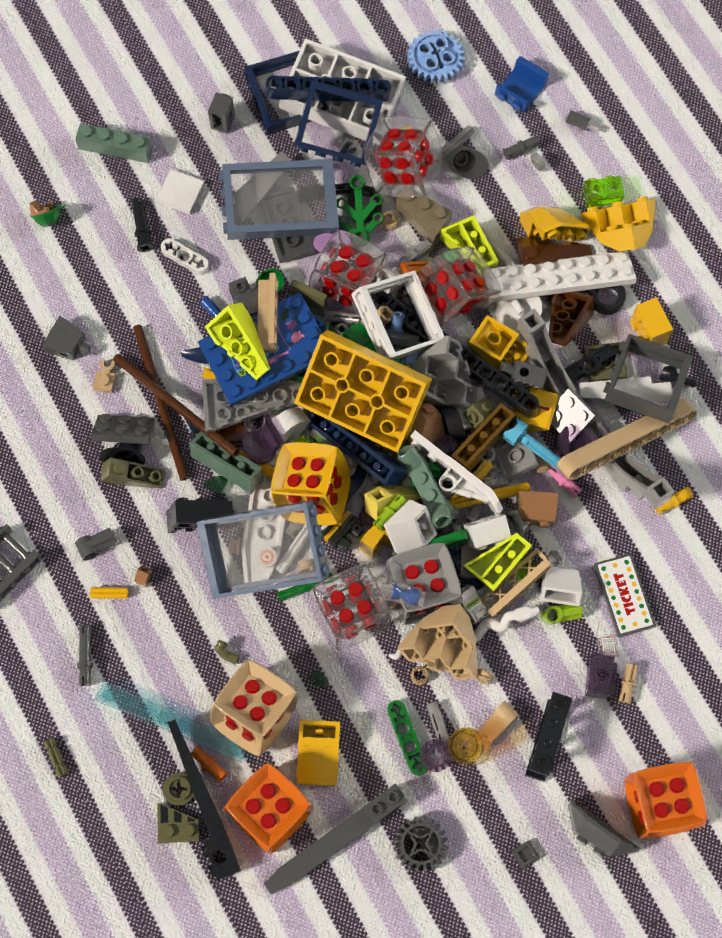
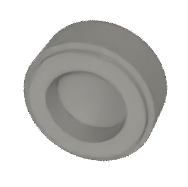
[530,152,545,171]

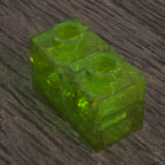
[582,175,625,209]

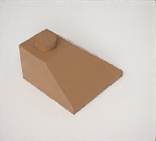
[406,402,446,452]

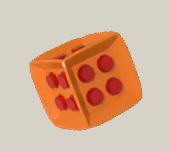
[625,761,707,840]
[224,762,314,855]

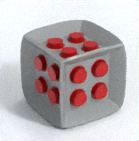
[386,543,463,625]

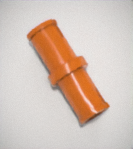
[191,746,228,783]

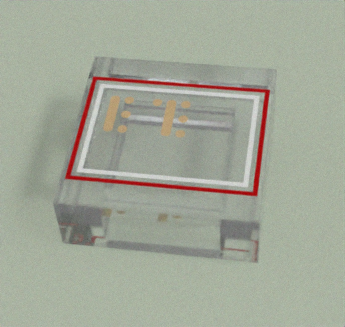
[597,636,620,658]

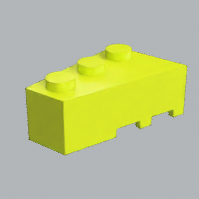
[440,215,499,277]

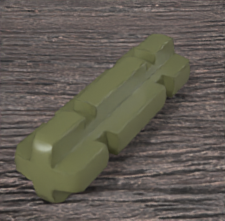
[44,738,68,777]

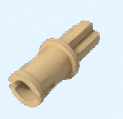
[618,664,638,704]

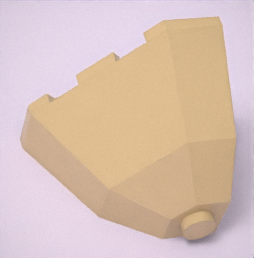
[398,604,478,680]

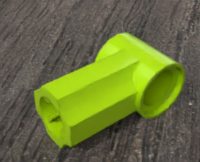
[541,604,583,624]

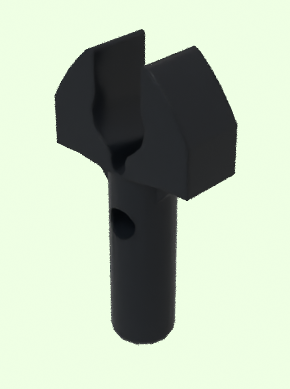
[660,365,696,387]

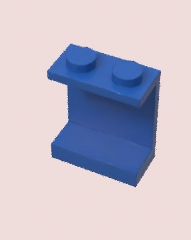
[495,56,550,113]

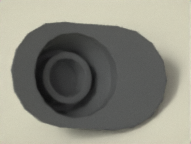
[447,146,488,179]

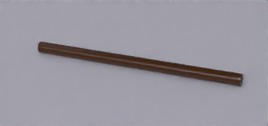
[133,324,189,481]
[113,354,240,457]

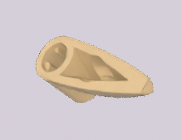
[476,701,519,756]

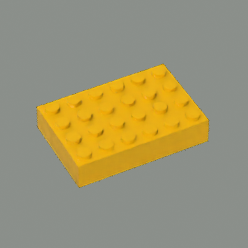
[294,330,432,453]

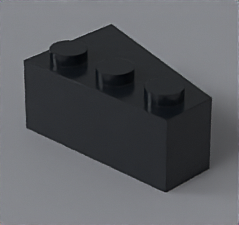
[166,498,234,533]

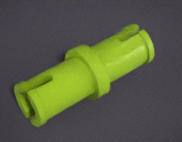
[372,494,407,531]

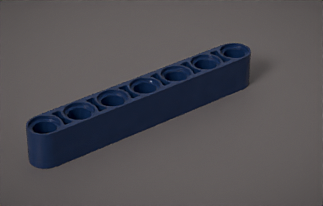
[265,76,391,102]

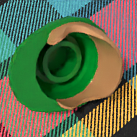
[29,201,65,227]

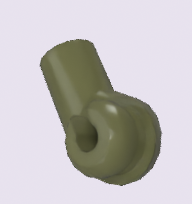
[214,640,240,665]

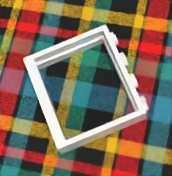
[351,270,444,360]

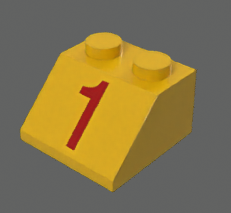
[512,388,559,433]

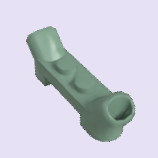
[397,445,454,529]

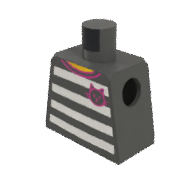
[499,361,548,389]

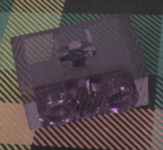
[585,653,617,699]

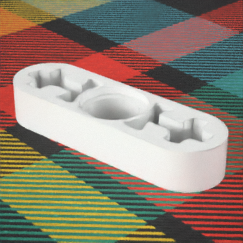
[161,238,209,275]

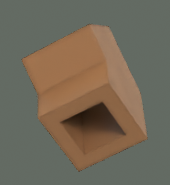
[134,565,152,587]

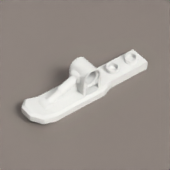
[410,430,503,515]

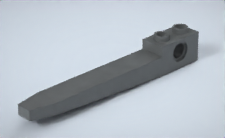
[264,783,408,894]

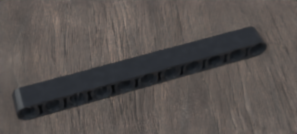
[375,292,540,418]

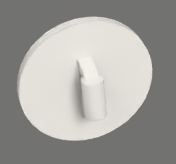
[496,296,543,332]

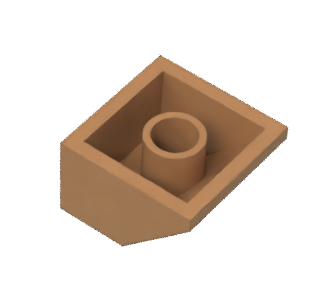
[514,490,558,528]

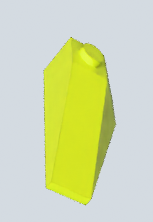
[205,302,270,380]

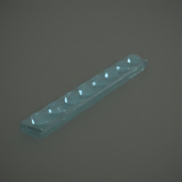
[95,681,247,763]

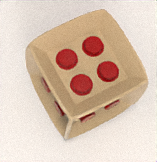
[210,660,298,756]

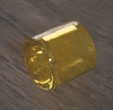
[448,728,492,765]

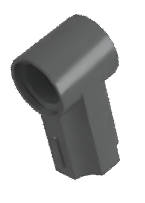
[75,527,117,561]

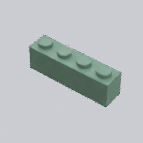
[75,123,153,163]
[190,431,263,494]

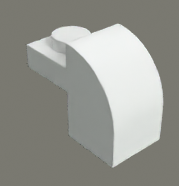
[265,408,311,449]

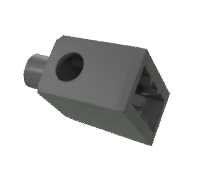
[42,315,91,360]

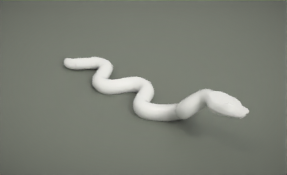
[389,606,540,660]

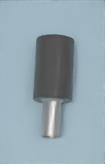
[566,110,601,132]

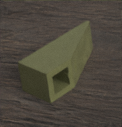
[101,458,165,489]

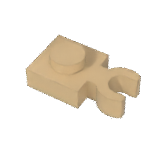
[93,359,116,393]

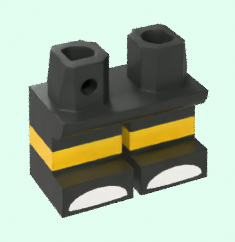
[320,507,364,552]

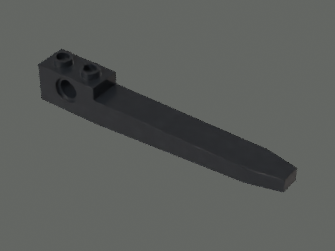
[167,719,241,880]

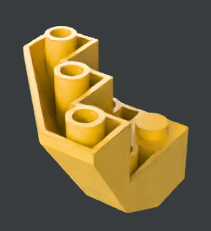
[580,196,656,252]
[519,207,590,242]

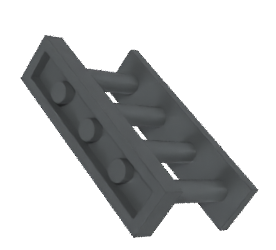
[0,524,42,601]

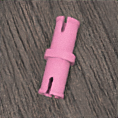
[547,466,583,498]

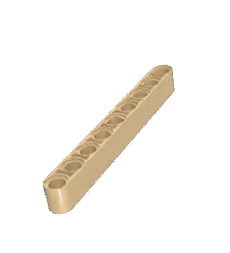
[557,398,697,481]

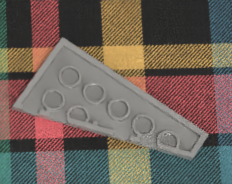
[202,379,301,435]

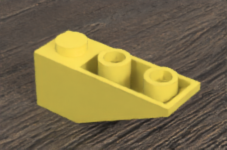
[365,486,421,520]

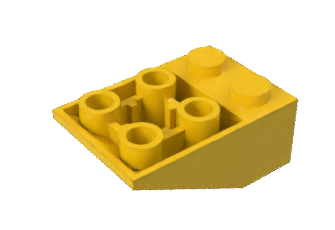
[297,720,340,786]

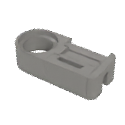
[398,238,433,264]

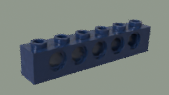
[308,412,407,486]

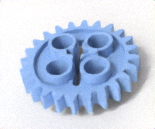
[407,29,465,84]

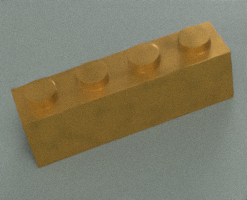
[451,403,516,472]

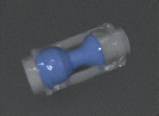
[380,580,426,608]

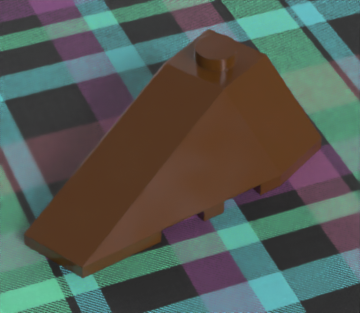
[515,236,592,266]
[549,292,594,347]

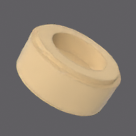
[380,211,398,231]

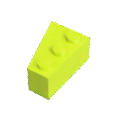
[463,533,532,592]

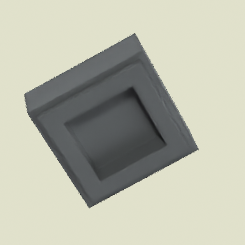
[511,840,540,869]

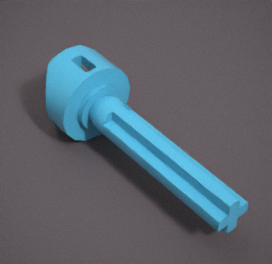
[501,417,562,473]

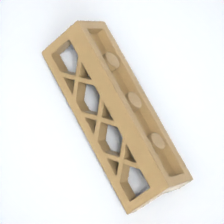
[257,273,278,353]
[480,548,554,618]

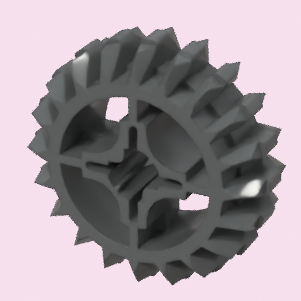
[393,816,448,873]

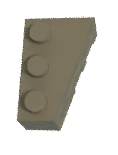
[395,185,452,250]

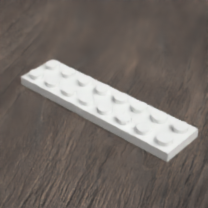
[482,251,637,302]

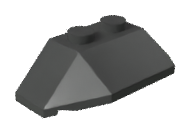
[568,799,641,858]

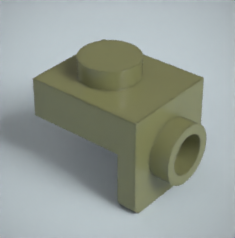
[463,397,495,428]

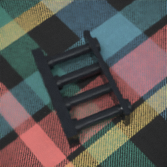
[525,692,572,782]

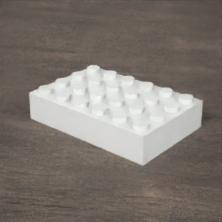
[279,38,406,146]

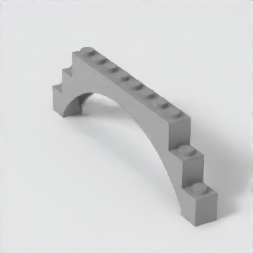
[517,309,675,510]

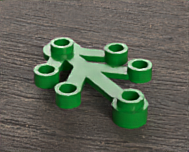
[337,175,384,247]

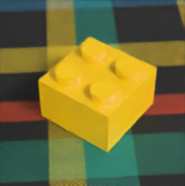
[630,297,673,345]

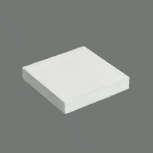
[156,169,204,214]

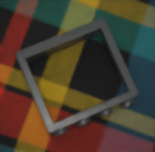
[603,334,693,424]

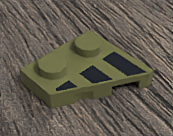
[157,803,200,844]

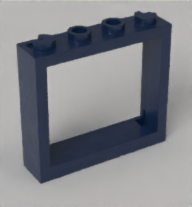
[244,51,328,135]
[294,80,383,167]

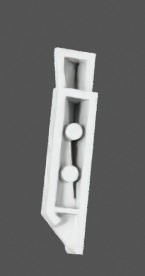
[578,376,672,402]

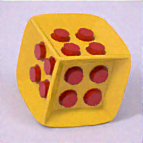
[271,442,350,525]

